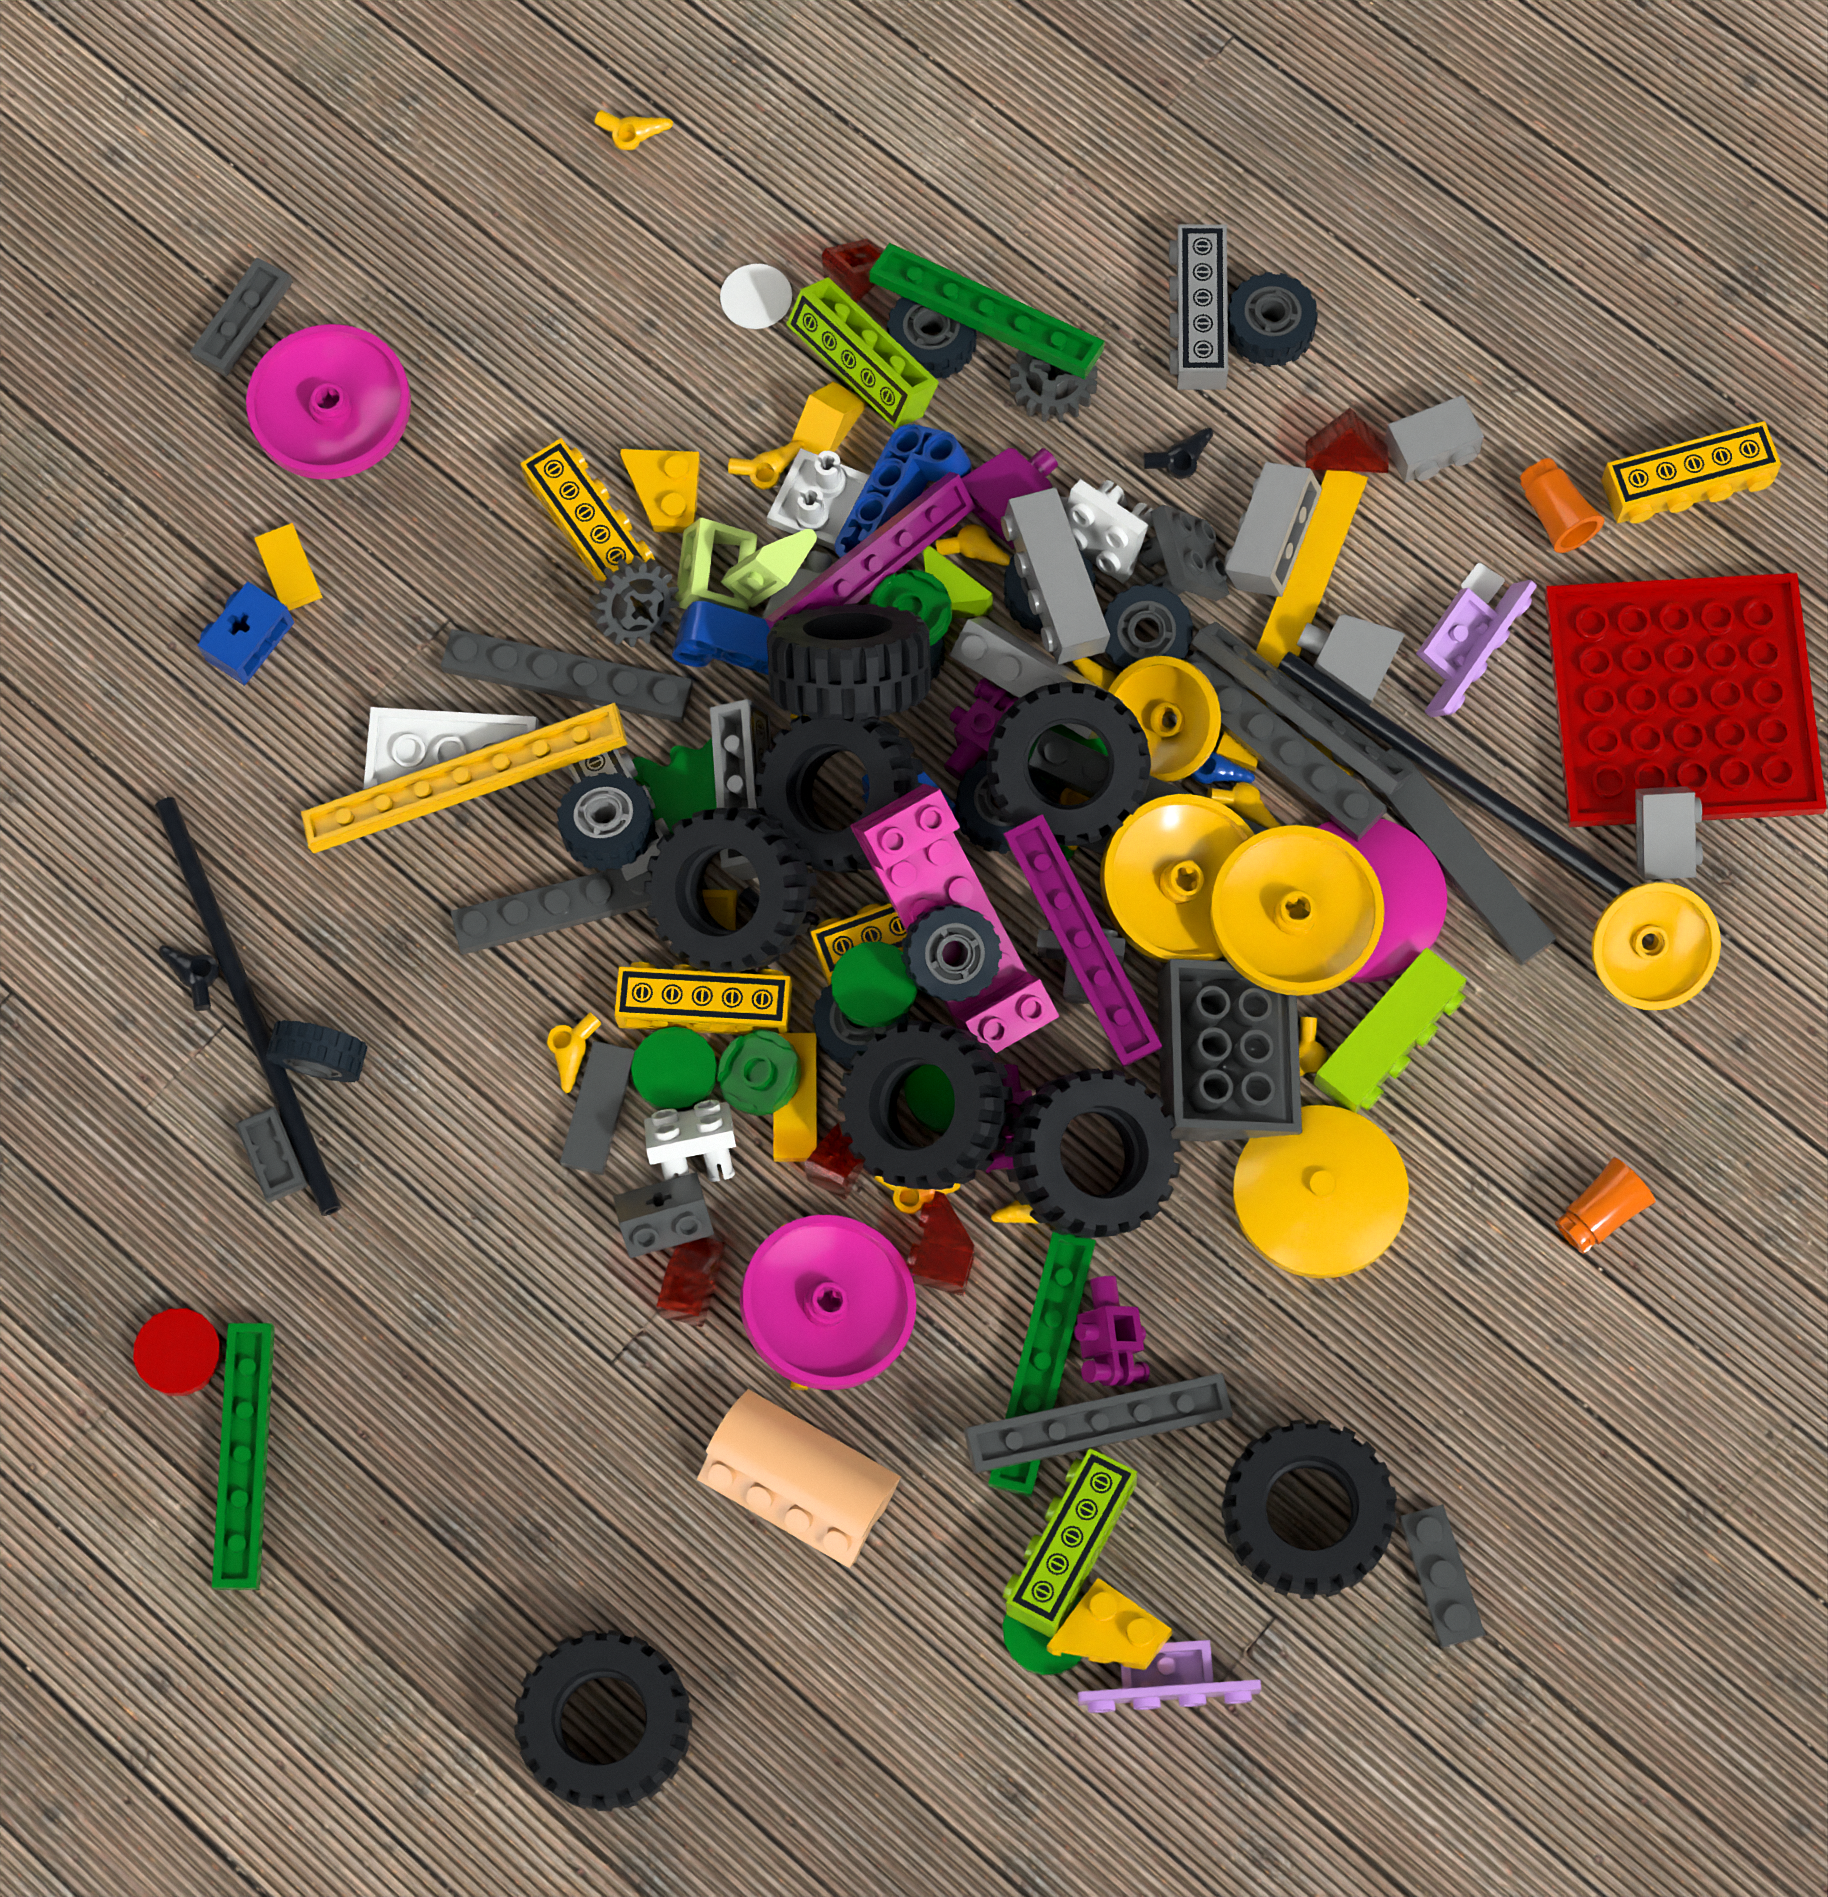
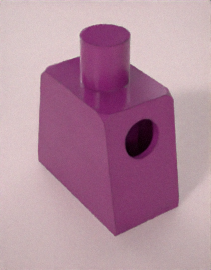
[961,448,1058,549]

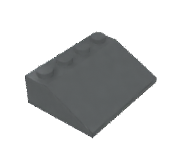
[1157,959,1302,1142]

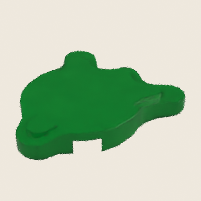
[632,738,717,834]

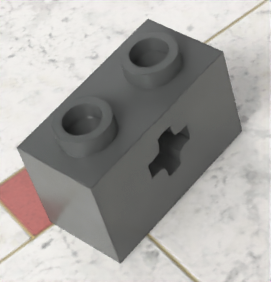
[613,1172,714,1259]

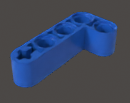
[834,424,972,558]
[672,601,770,675]

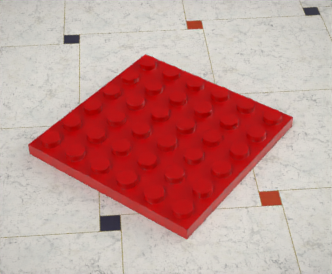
[1544,573,1827,827]

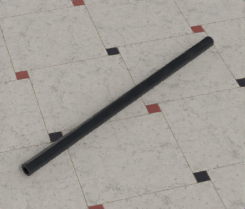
[1278,651,1634,898]
[155,797,342,1216]

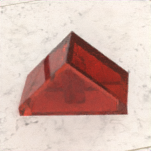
[821,238,883,303]
[1305,408,1389,473]
[804,1122,866,1200]

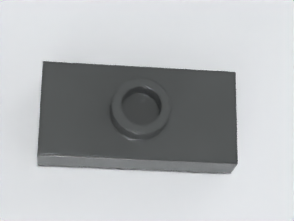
[235,1106,308,1203]

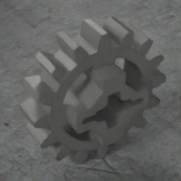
[1010,350,1098,423]
[589,556,679,647]

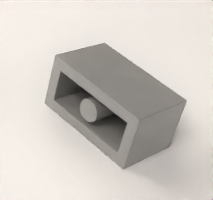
[1384,395,1484,483]
[1635,786,1703,880]

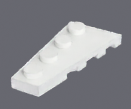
[363,707,539,789]

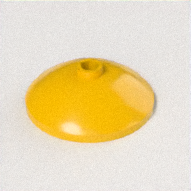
[1108,656,1221,783]
[1591,882,1721,1010]

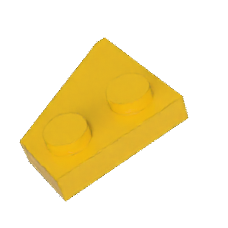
[620,449,700,533]
[1047,1578,1172,1670]

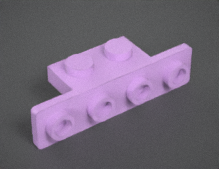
[1416,579,1537,718]
[1077,1640,1261,1713]

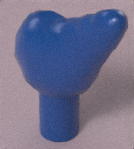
[1190,752,1255,784]

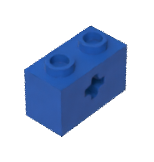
[197,581,295,686]

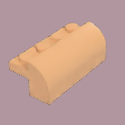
[697,1389,901,1568]

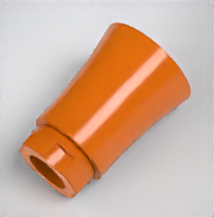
[1519,458,1604,553]
[1555,1157,1656,1254]

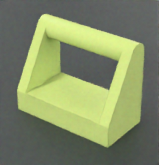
[675,517,758,614]
[721,528,817,608]

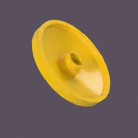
[1100,794,1255,963]
[1210,825,1384,996]
[1233,1105,1409,1279]

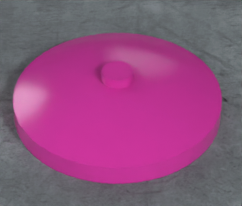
[246,324,411,479]
[1316,818,1447,983]
[740,1215,917,1390]

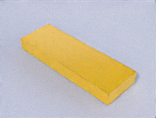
[773,1033,817,1162]

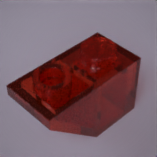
[907,1191,975,1297]
[656,1237,726,1327]

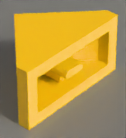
[790,381,868,455]

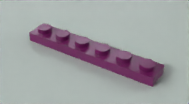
[765,472,976,630]
[1004,814,1162,1067]

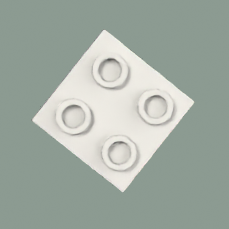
[767,448,870,551]
[1065,479,1154,584]
[644,1100,736,1182]

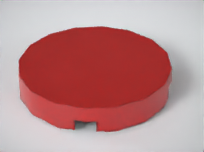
[133,1308,222,1396]

